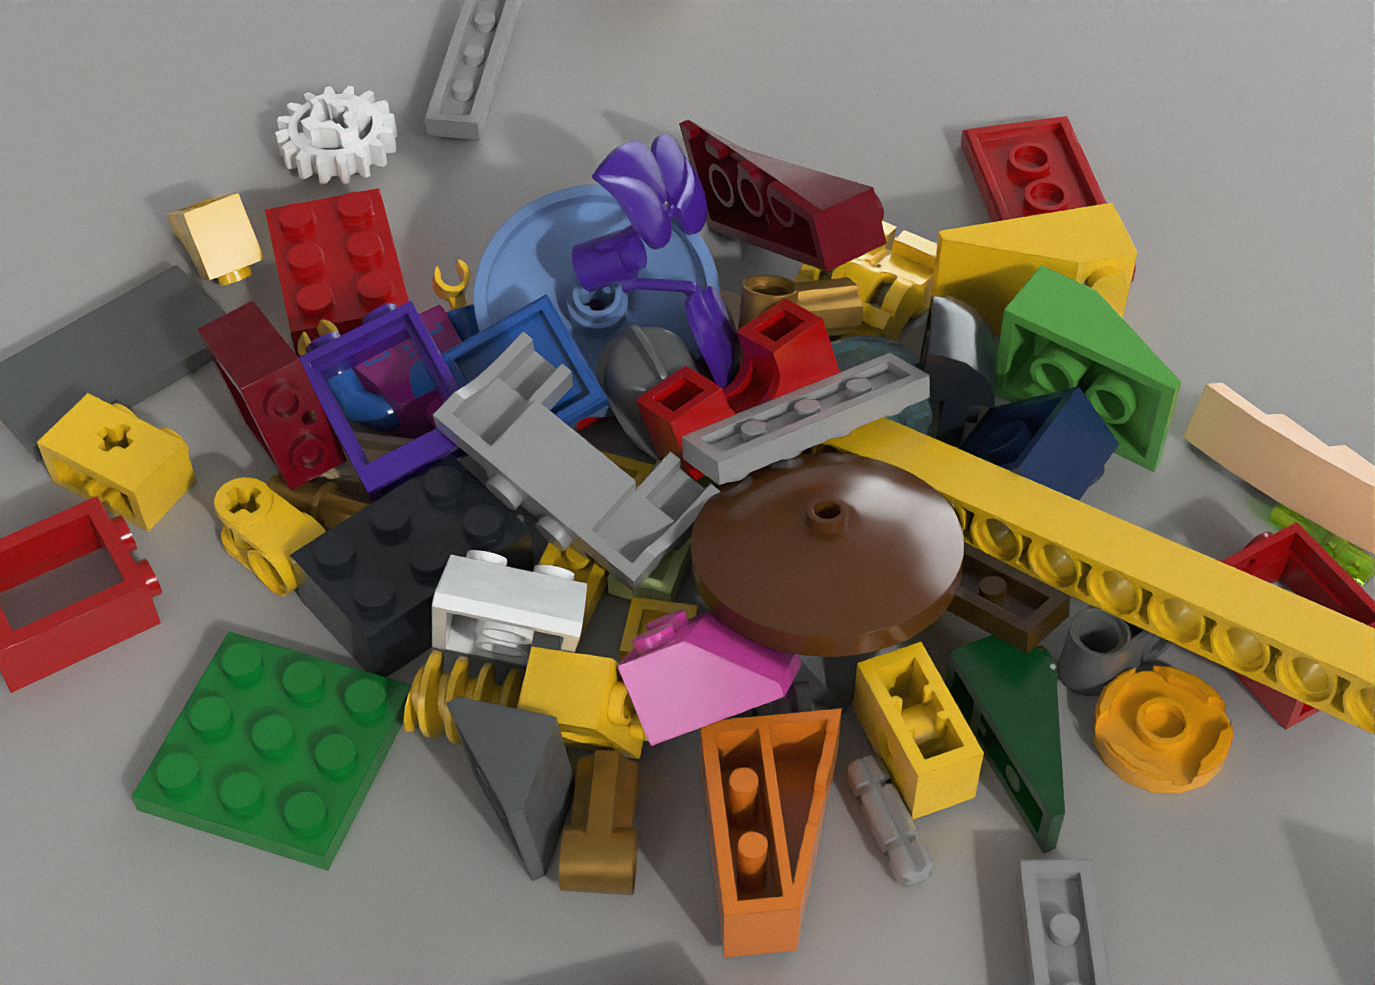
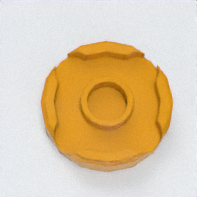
[1091,665,1234,794]

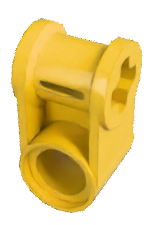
[214,477,326,597]

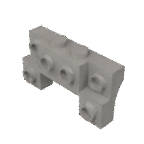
[433,332,721,592]

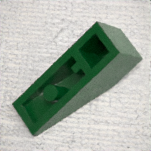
[944,635,1065,853]

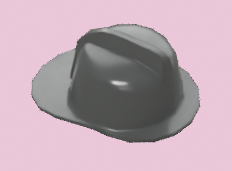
[596,323,708,460]

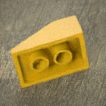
[931,203,1138,335]

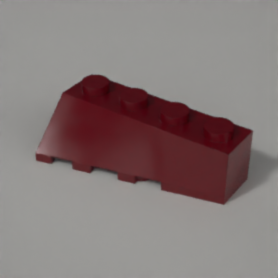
[679,119,887,272]

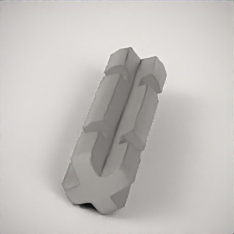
[846,754,934,887]

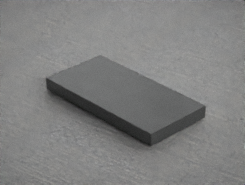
[0,265,226,462]

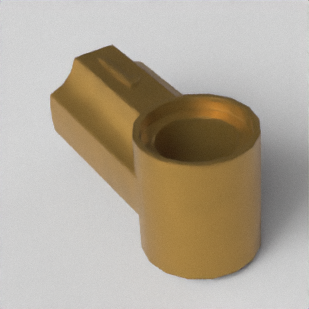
[737,275,863,347]
[559,750,639,895]

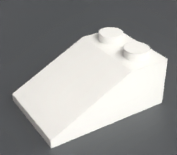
[432,550,587,668]

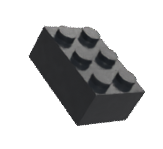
[290,454,534,678]

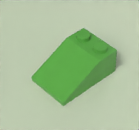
[996,265,1181,472]

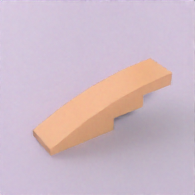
[1183,383,1375,555]

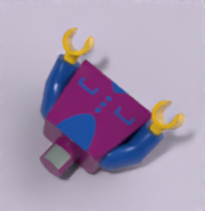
[298,259,479,439]

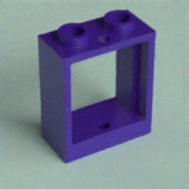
[299,301,469,501]

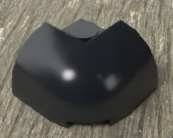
[919,294,998,447]

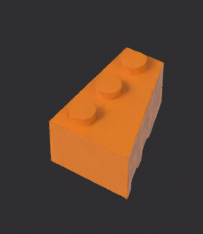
[699,708,842,958]

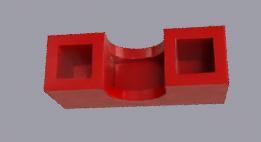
[636,298,840,481]

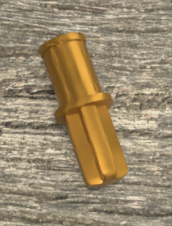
[267,473,375,532]

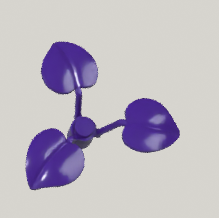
[571,133,739,389]

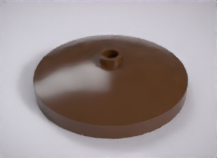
[691,453,964,657]

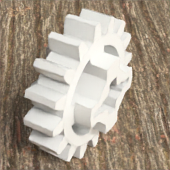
[275,86,398,184]

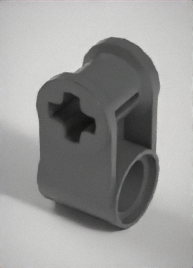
[1057,605,1173,696]

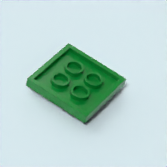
[132,631,412,871]

